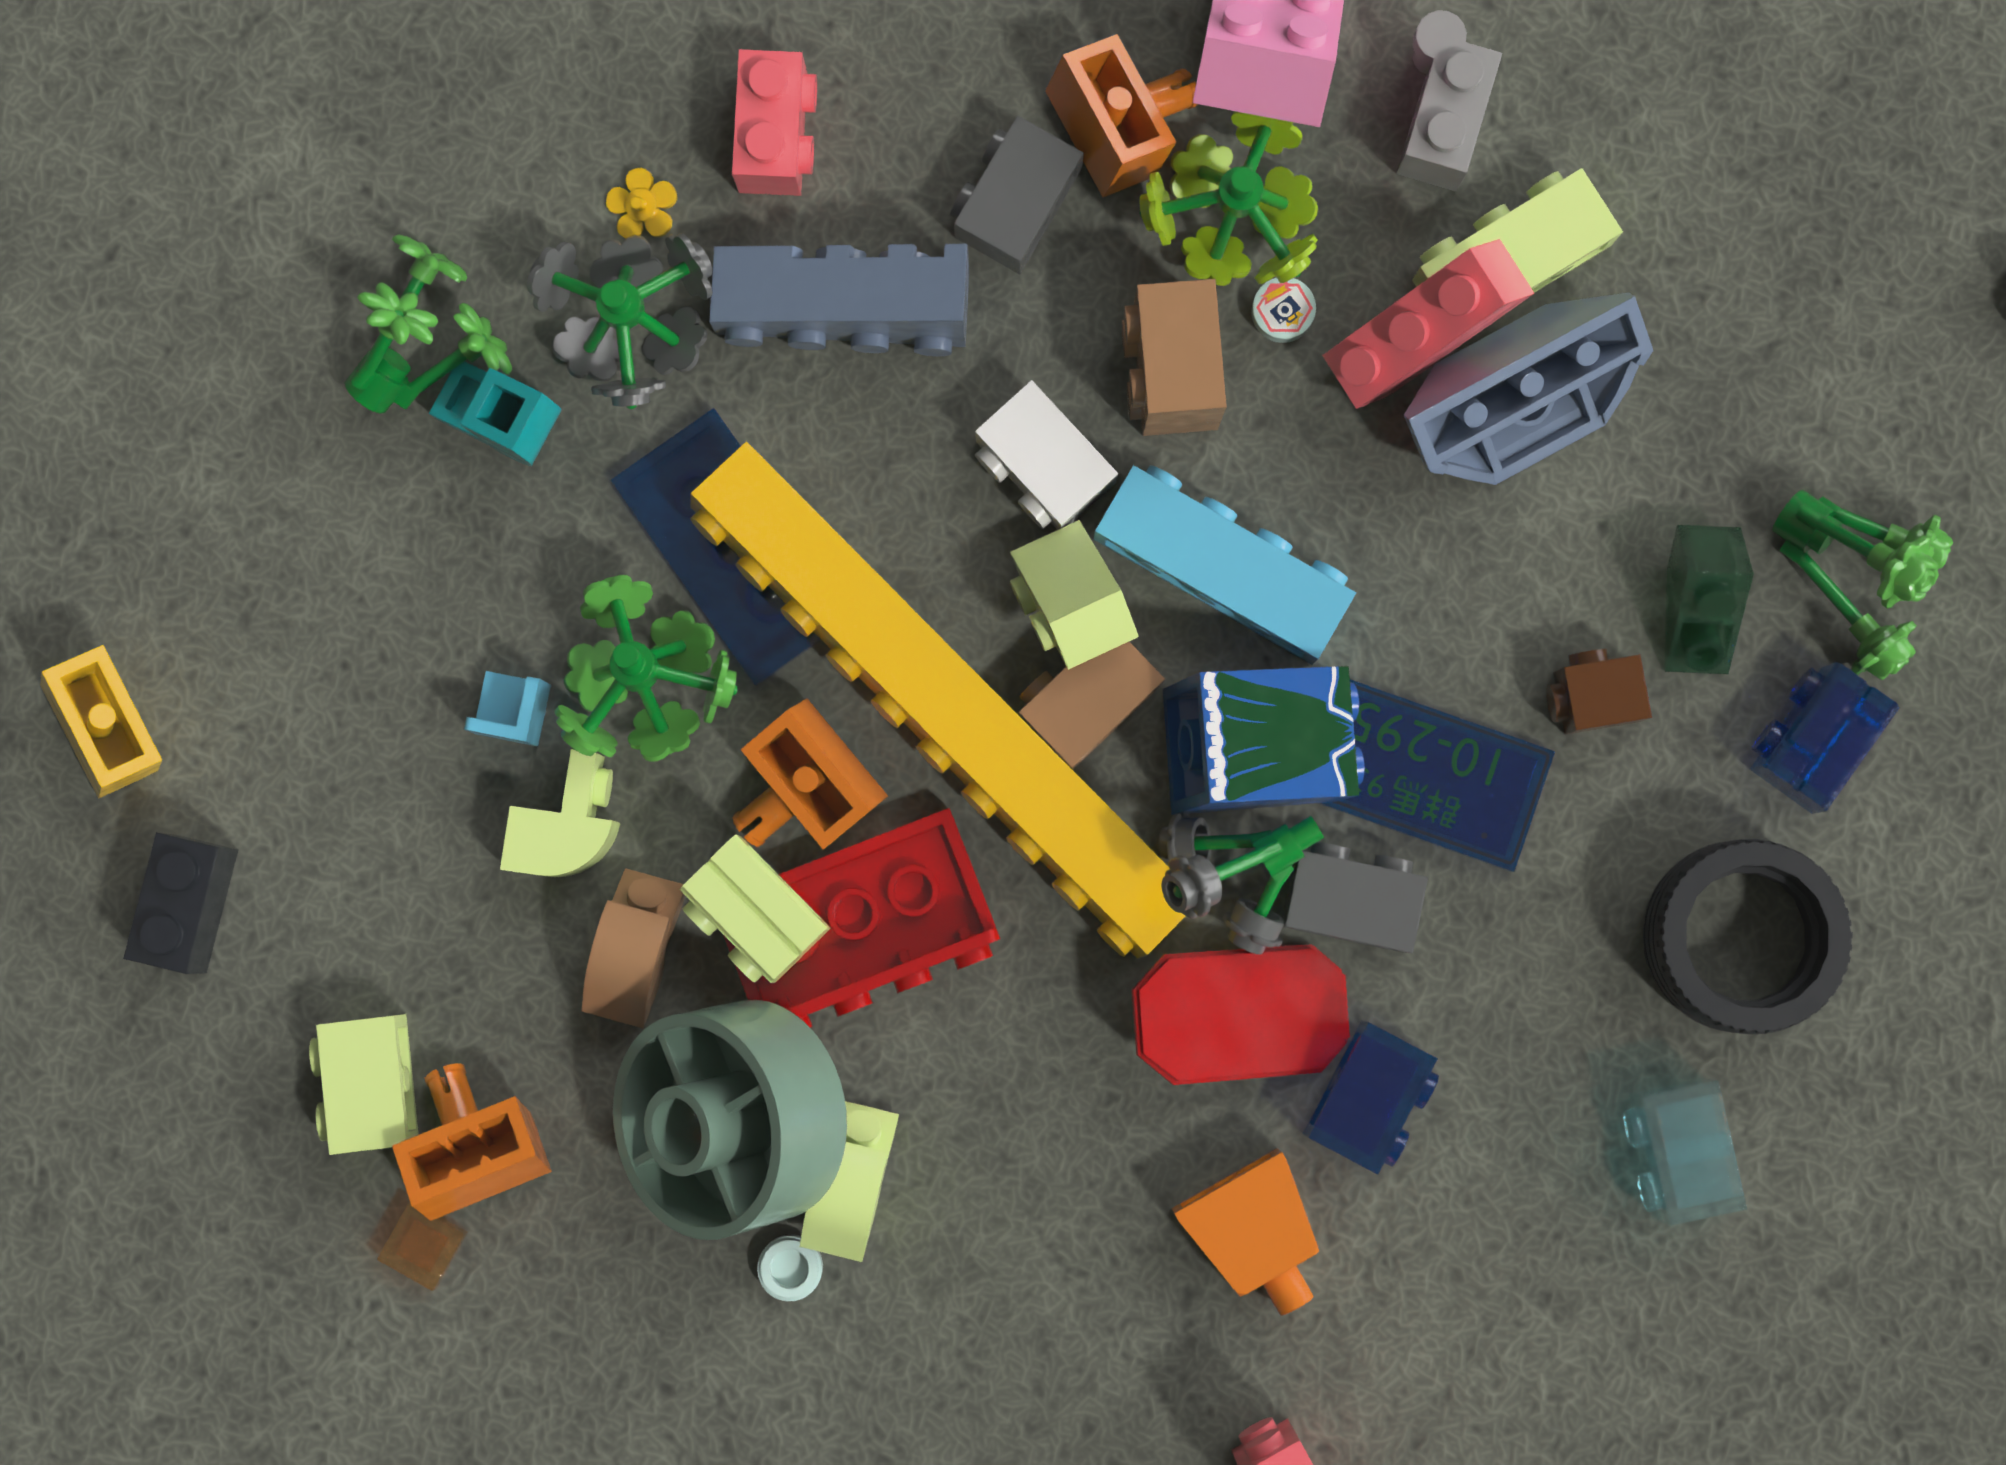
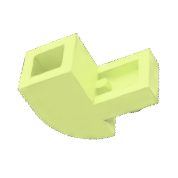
[500,749,620,877]
[799,1101,899,1262]

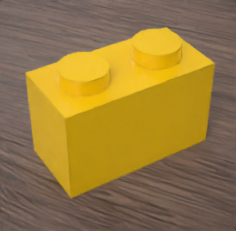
[40,645,162,799]

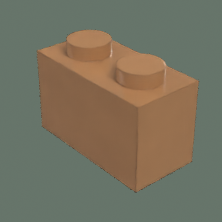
[1019,642,1165,770]

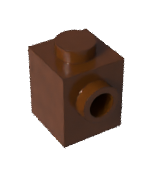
[1546,649,1652,735]

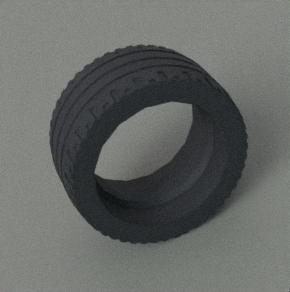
[1643,839,1853,1035]

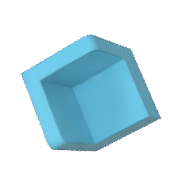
[464,671,551,746]

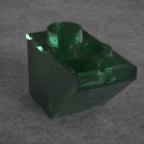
[1664,525,1754,674]

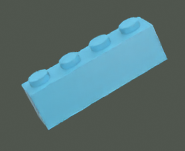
[1094,465,1356,665]

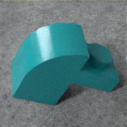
[429,362,562,466]

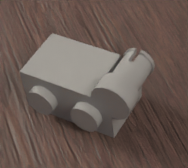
[1396,10,1502,192]

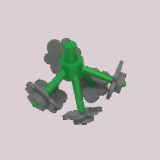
[527,233,713,409]

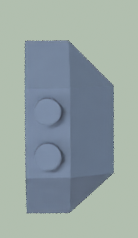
[1404,293,1653,485]

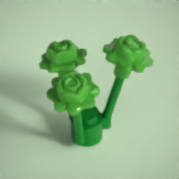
[1772,490,1953,680]

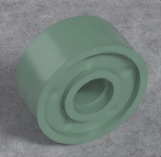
[613,1000,847,1240]

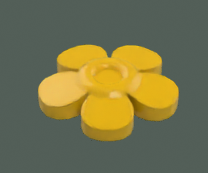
[606,168,677,238]

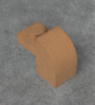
[582,868,685,1028]

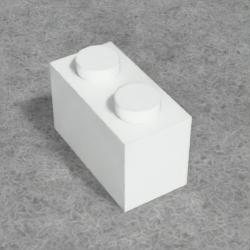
[975,380,1118,530]

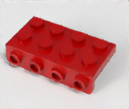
[723,808,1001,1028]

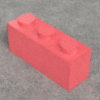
[1322,239,1535,409]

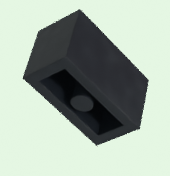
[123,832,239,974]

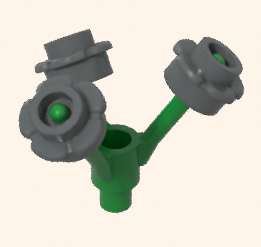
[1159,813,1324,954]

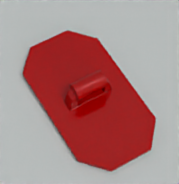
[1132,944,1350,1085]

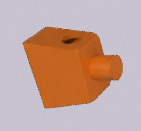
[1171,1148,1320,1316]

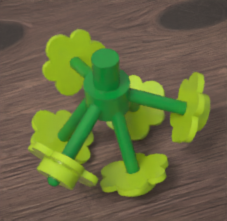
[1139,111,1318,286]

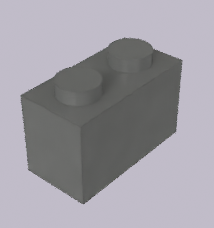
[950,115,1084,275]
[1282,842,1428,953]

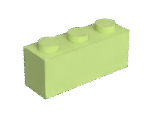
[1412,168,1623,293]

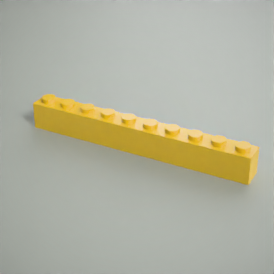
[690,441,1185,959]

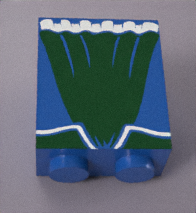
[1163,666,1365,815]

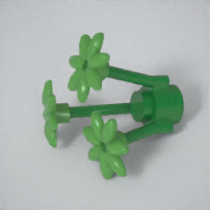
[344,234,512,414]

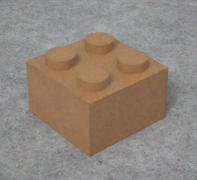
[1122,279,1226,436]

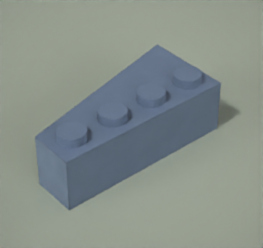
[709,244,969,357]

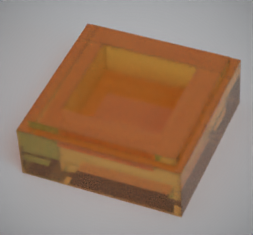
[377,1202,468,1291]

